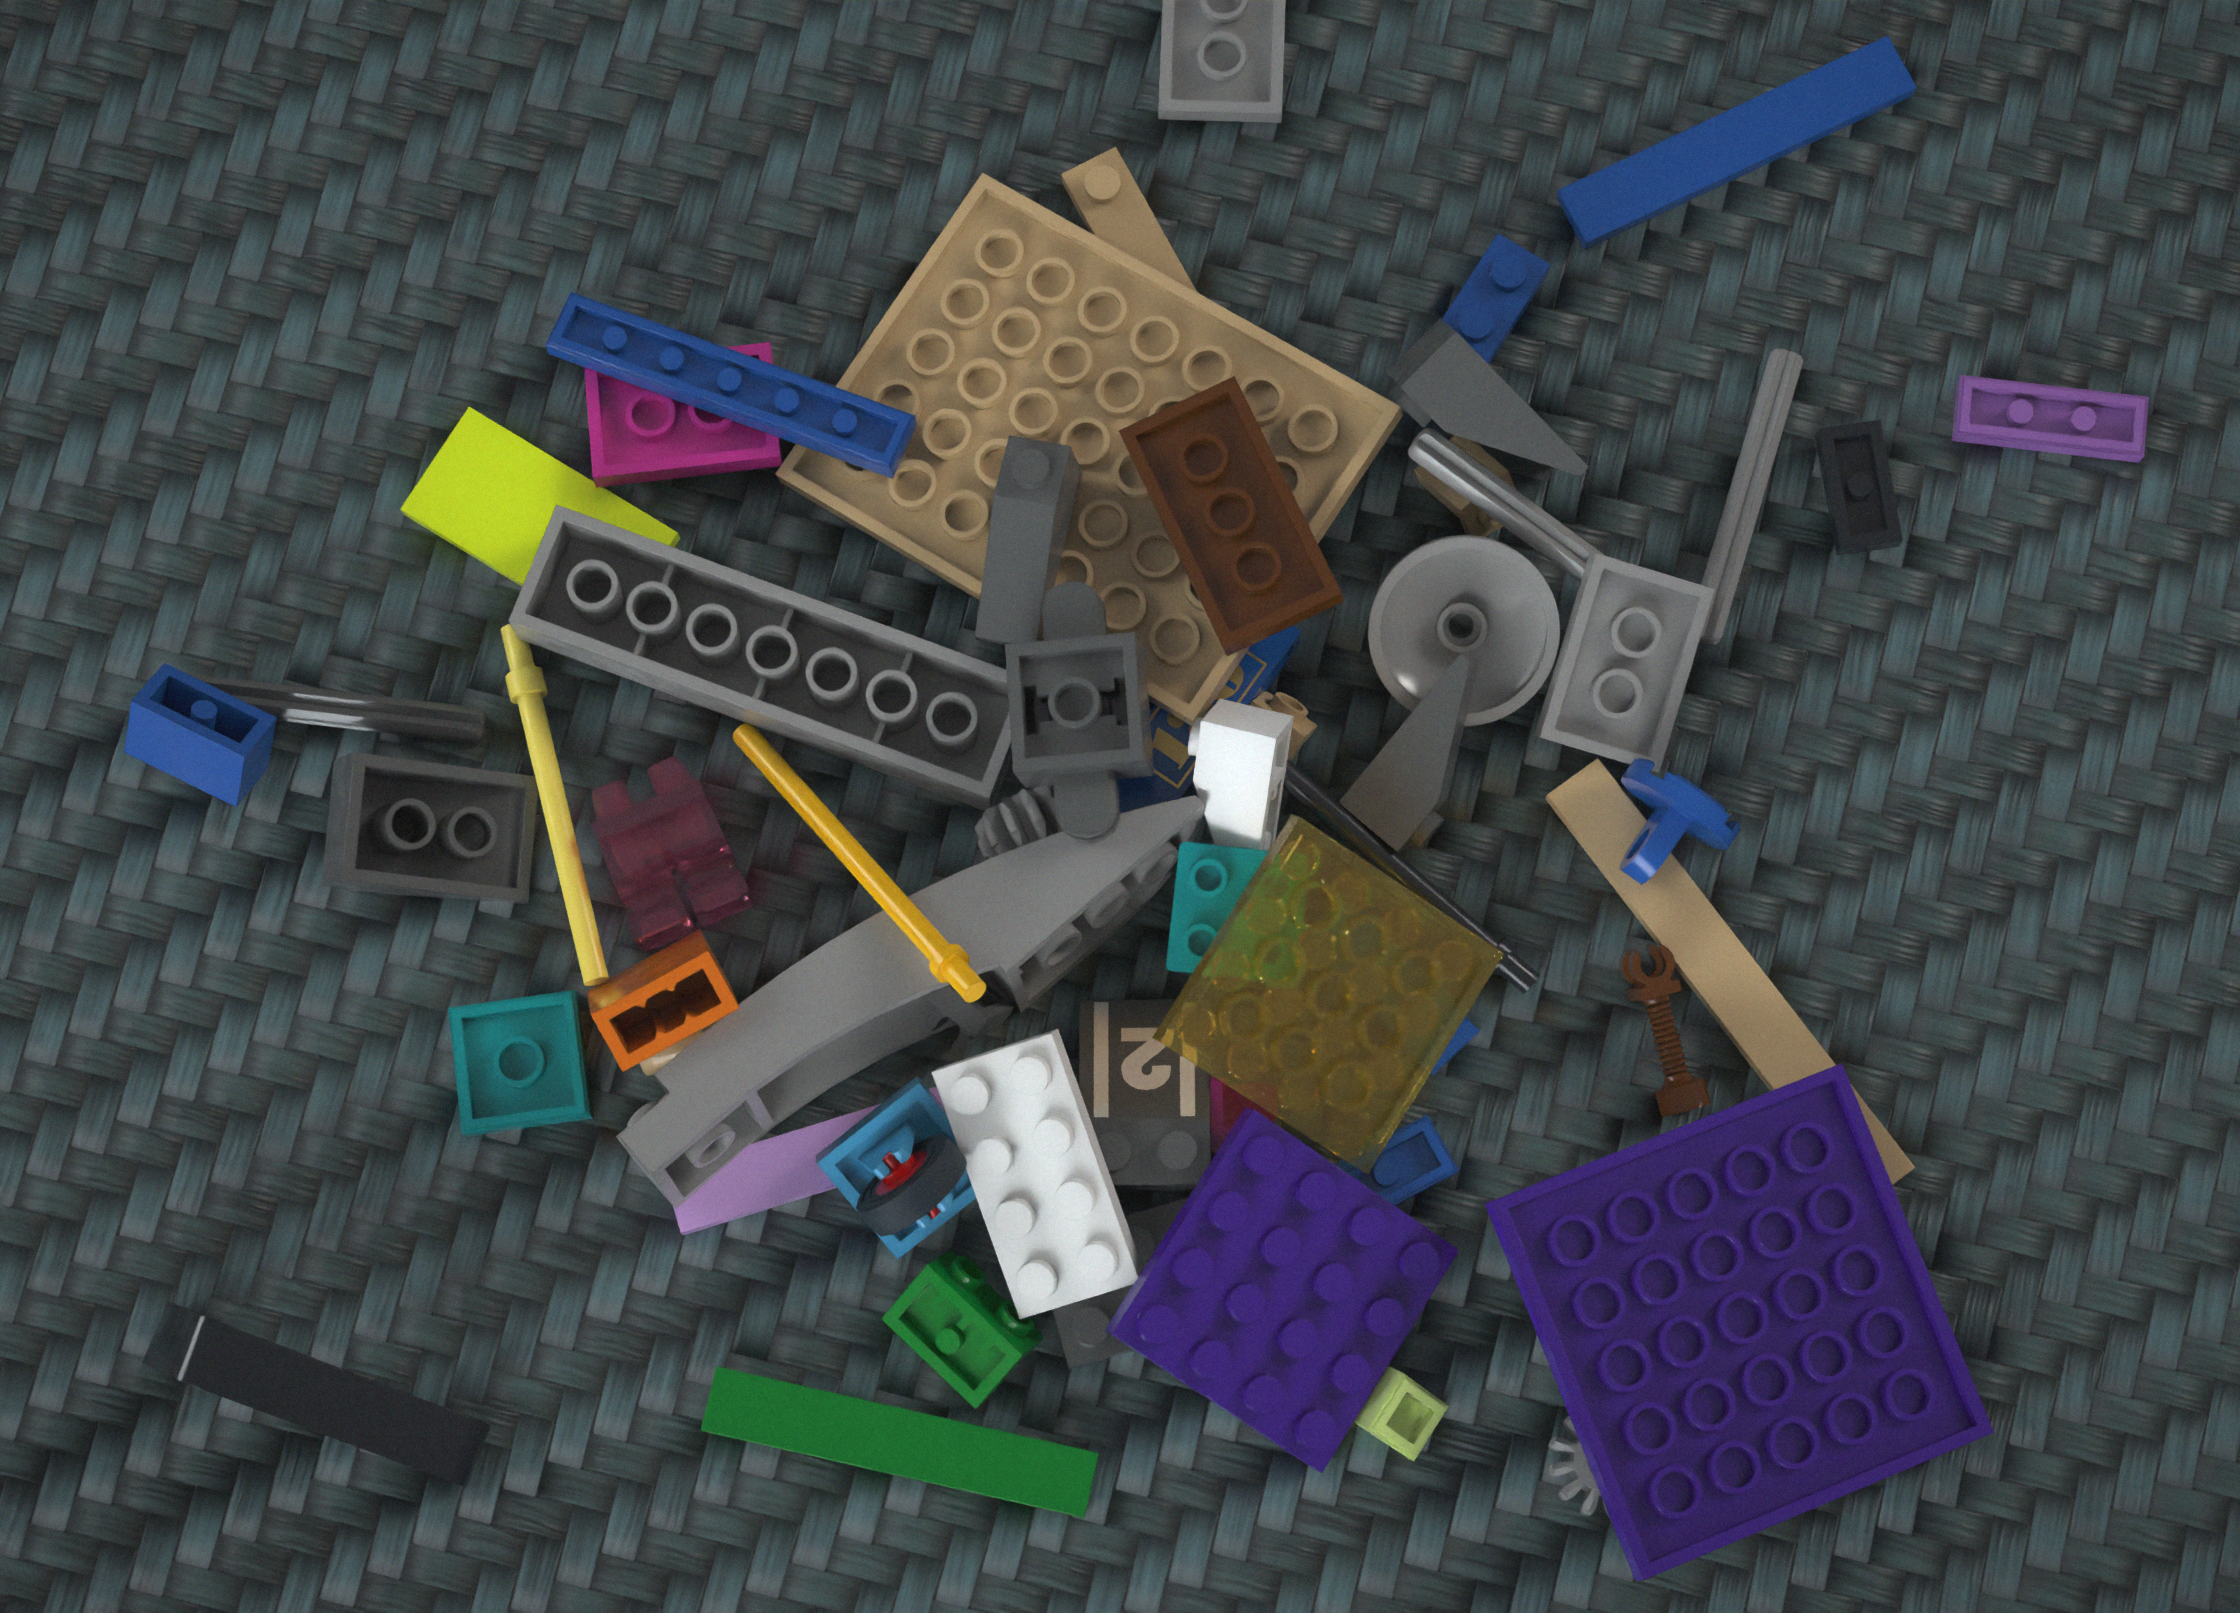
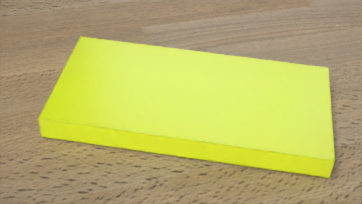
[400,407,680,586]

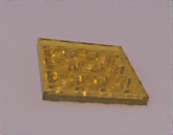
[1152,815,1504,1175]

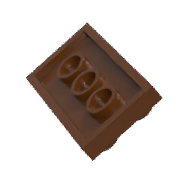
[1119,376,1344,656]

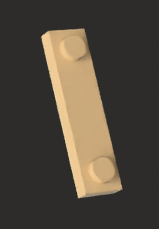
[1061,147,1197,292]

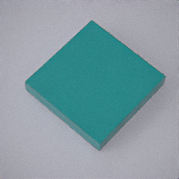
[448,990,593,1137]

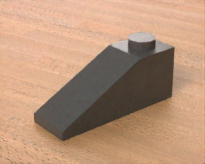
[975,435,1082,645]
[1339,653,1479,852]

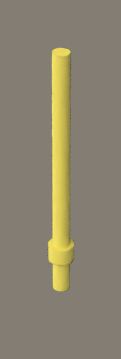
[500,624,609,986]

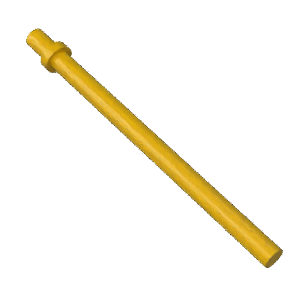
[732,723,986,1003]

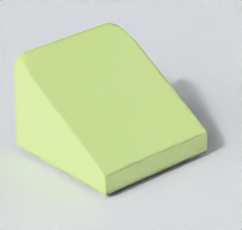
[1354,1366,1449,1461]

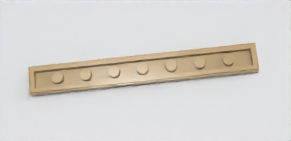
[1545,758,1915,1185]

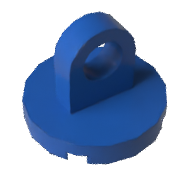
[1619,758,1741,885]

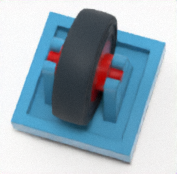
[815,1076,976,1259]

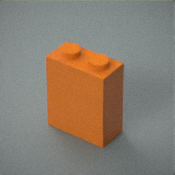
[587,929,740,1072]

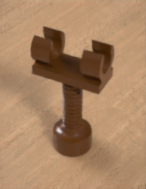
[1619,943,1711,1116]

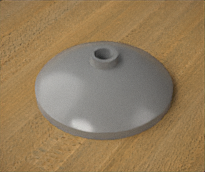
[1368,535,1560,726]

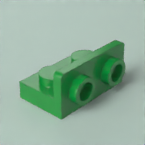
[881,1250,1043,1409]

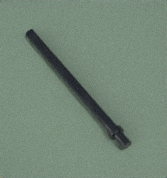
[1203,699,1540,994]

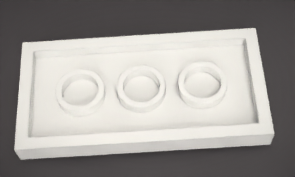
[932,1029,1143,1319]

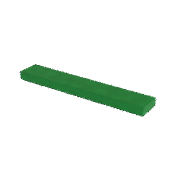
[701,1366,1099,1519]

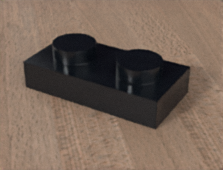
[1815,420,1903,556]

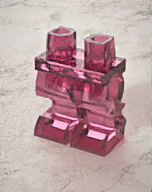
[591,756,757,953]

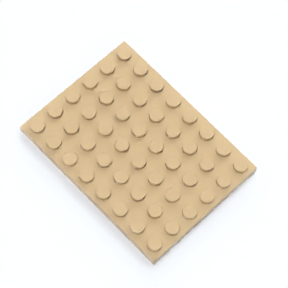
[775,173,1403,726]

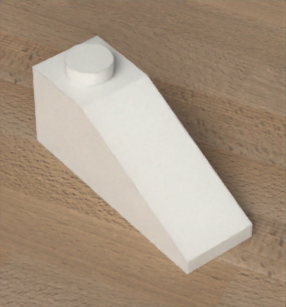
[1188,699,1294,851]

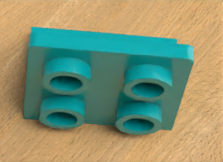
[1166,841,1309,985]

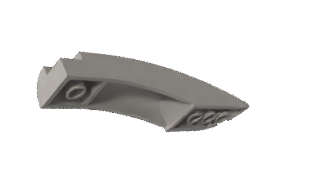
[616,795,1204,1209]

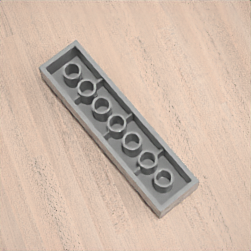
[508,504,1012,811]

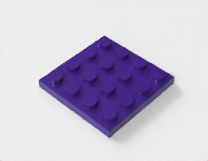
[1105,1107,1459,1473]

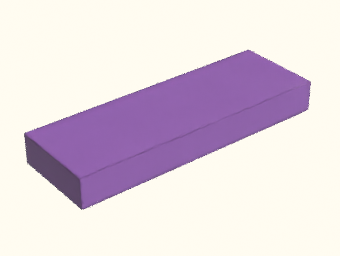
[1951,375,2149,463]

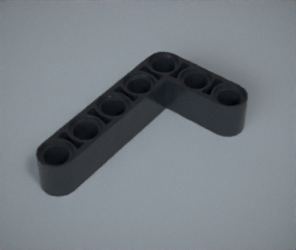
[142,1301,491,1487]

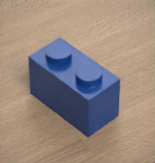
[124,663,277,807]

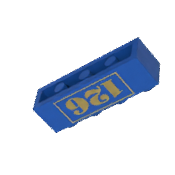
[1118,626,1301,814]

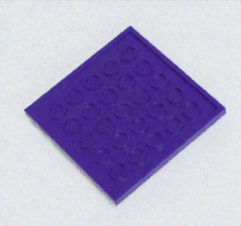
[1485,1063,1994,1581]

